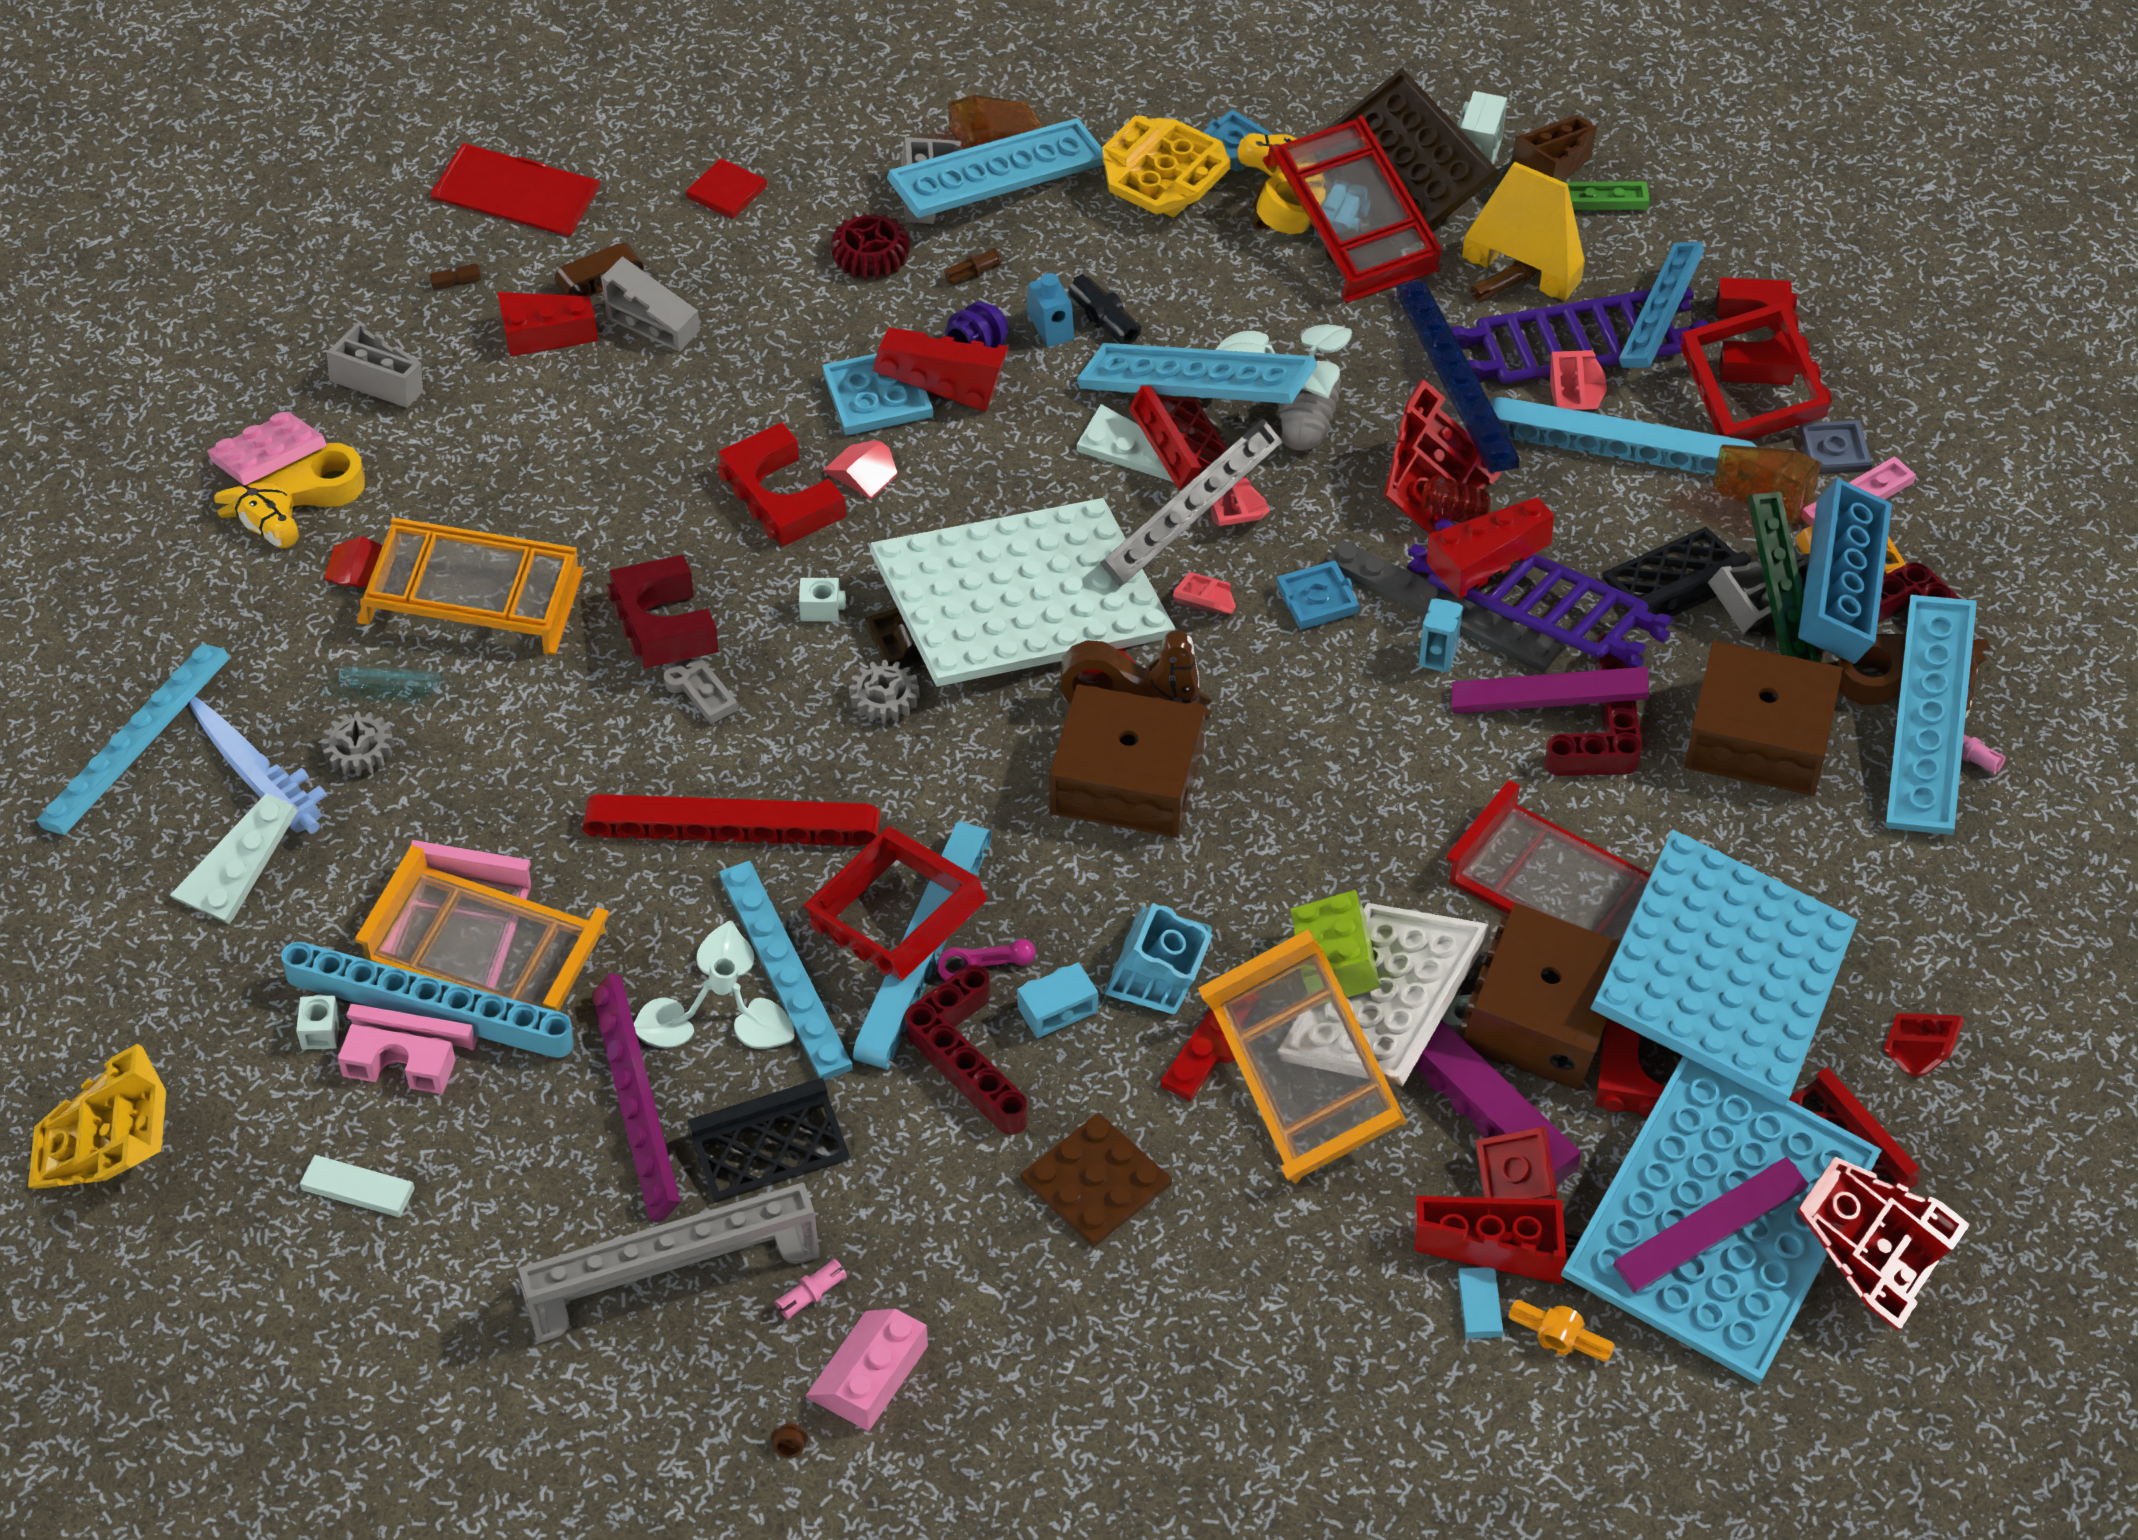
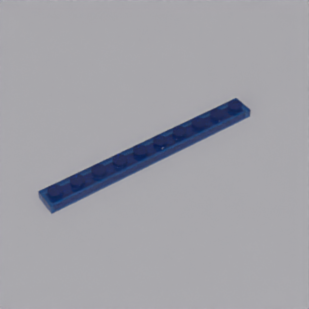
[1396,280,1520,474]

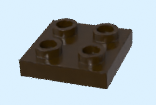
[865,608,923,667]

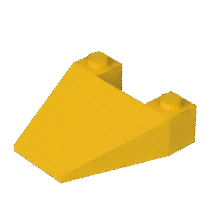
[1462,162,1585,301]

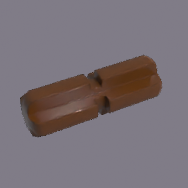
[430,263,481,290]

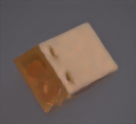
[948,95,1043,150]
[1712,444,1822,526]

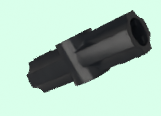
[1068,274,1141,345]

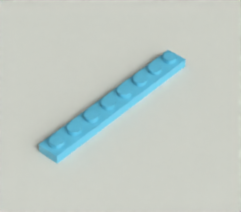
[36,644,230,835]
[719,860,853,1081]

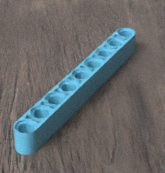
[1483,397,1758,481]
[853,821,992,1070]
[281,942,574,1058]

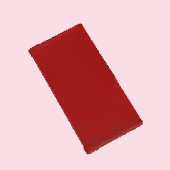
[430,143,600,237]

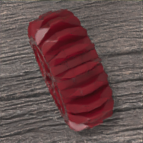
[831,211,910,281]

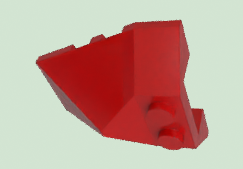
[1384,379,1512,533]
[1797,1157,1969,1331]

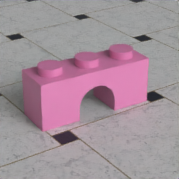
[338,1024,456,1094]

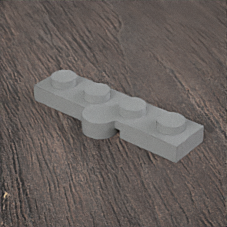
[663,657,738,724]

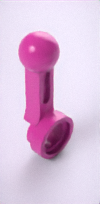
[937,939,1036,981]

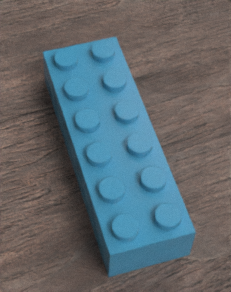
[1798,478,1892,664]

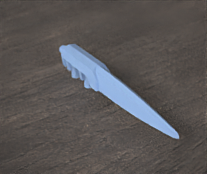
[188,696,327,834]

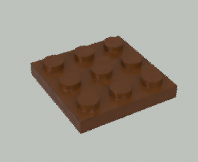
[1020,1112,1172,1248]

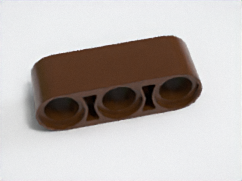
[554,243,644,296]

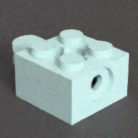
[1457,91,1507,165]

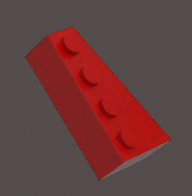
[872,327,1009,412]
[1427,497,1554,600]
[1413,1196,1566,1285]

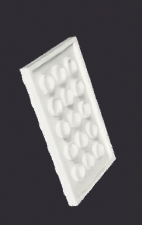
[1277,903,1491,1086]

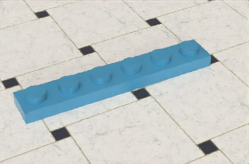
[1619,242,1704,368]

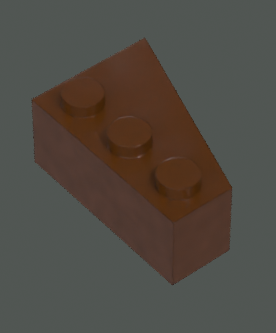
[1510,115,1597,182]

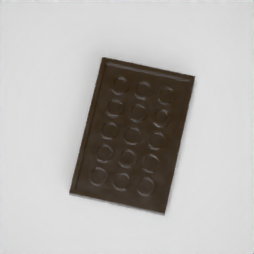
[1322,68,1500,248]

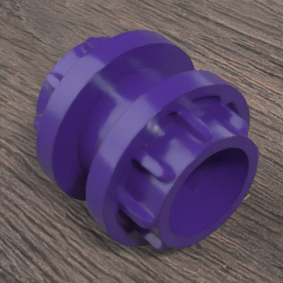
[945,301,1008,348]

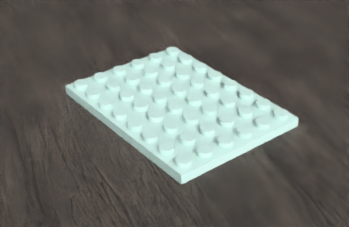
[870,498,1175,687]

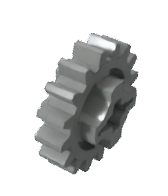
[849,660,920,724]
[321,711,395,776]

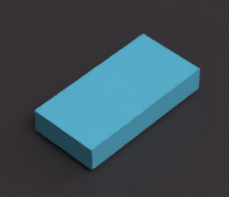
[1458,1267,1503,1338]

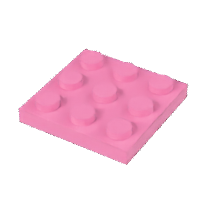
[207,412,327,486]

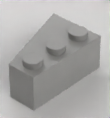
[901,137,962,224]
[601,256,700,352]
[327,321,423,408]
[1708,553,1810,634]

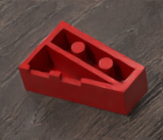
[497,292,599,357]

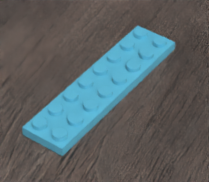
[887,118,1104,218]
[1077,343,1317,404]
[1886,595,1977,835]

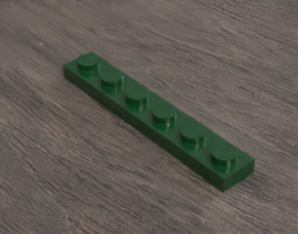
[1747,492,1818,662]

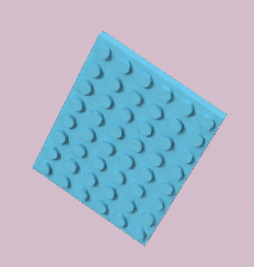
[1590,829,1858,1106]
[1561,1056,1882,1385]

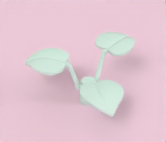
[1216,325,1352,399]
[634,920,794,1049]

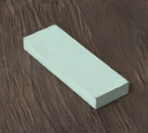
[300,1155,415,1218]

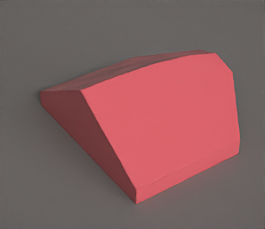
[1550,350,1607,411]
[823,440,897,499]
[1209,478,1270,526]
[1173,571,1236,614]

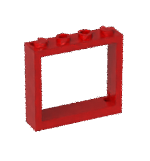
[1680,301,1832,441]
[804,826,988,981]

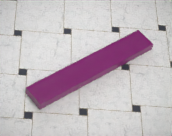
[1452,667,1649,714]
[1613,1157,1809,1294]

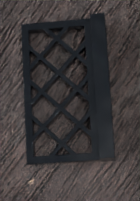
[1602,527,1752,617]
[688,1077,850,1203]

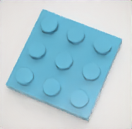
[822,353,933,436]

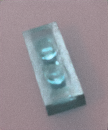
[339,666,442,693]

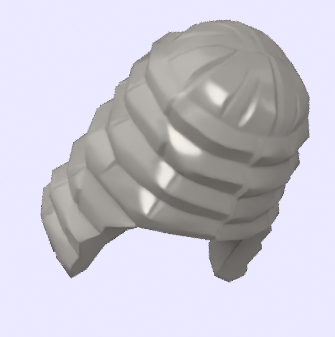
[1277,376,1341,451]

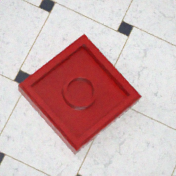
[686,158,767,219]
[1475,1126,1558,1199]

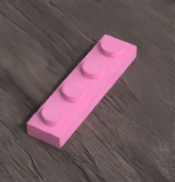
[1801,456,1916,526]

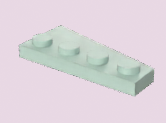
[1077,404,1173,482]
[170,793,298,924]

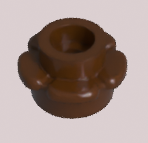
[771,1423,808,1458]

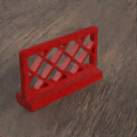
[1129,385,1246,490]
[1789,1067,1920,1190]

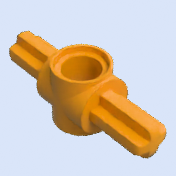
[1508,1300,1614,1362]

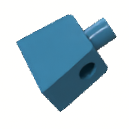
[1026,273,1075,348]

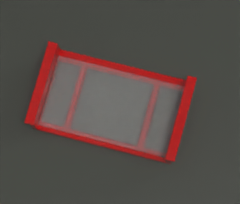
[1263,115,1442,304]
[1446,780,1651,942]

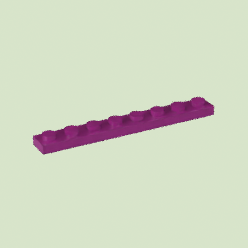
[592,973,681,1222]

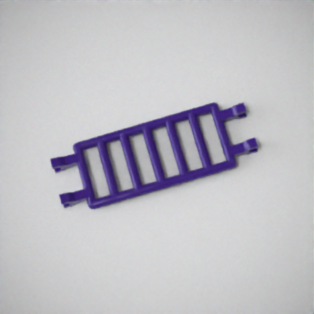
[1449,287,1708,384]
[1407,517,1672,668]

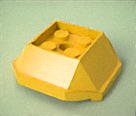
[1102,115,1230,218]

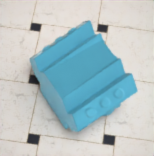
[1104,903,1213,1015]

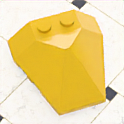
[28,1044,166,1189]

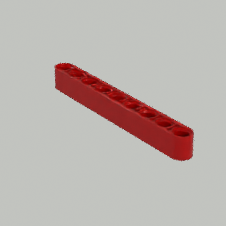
[582,794,881,847]

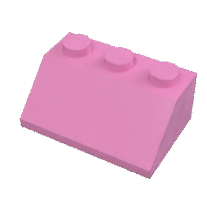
[806,1309,928,1431]

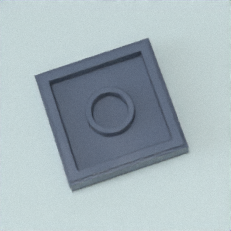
[1798,420,1872,474]

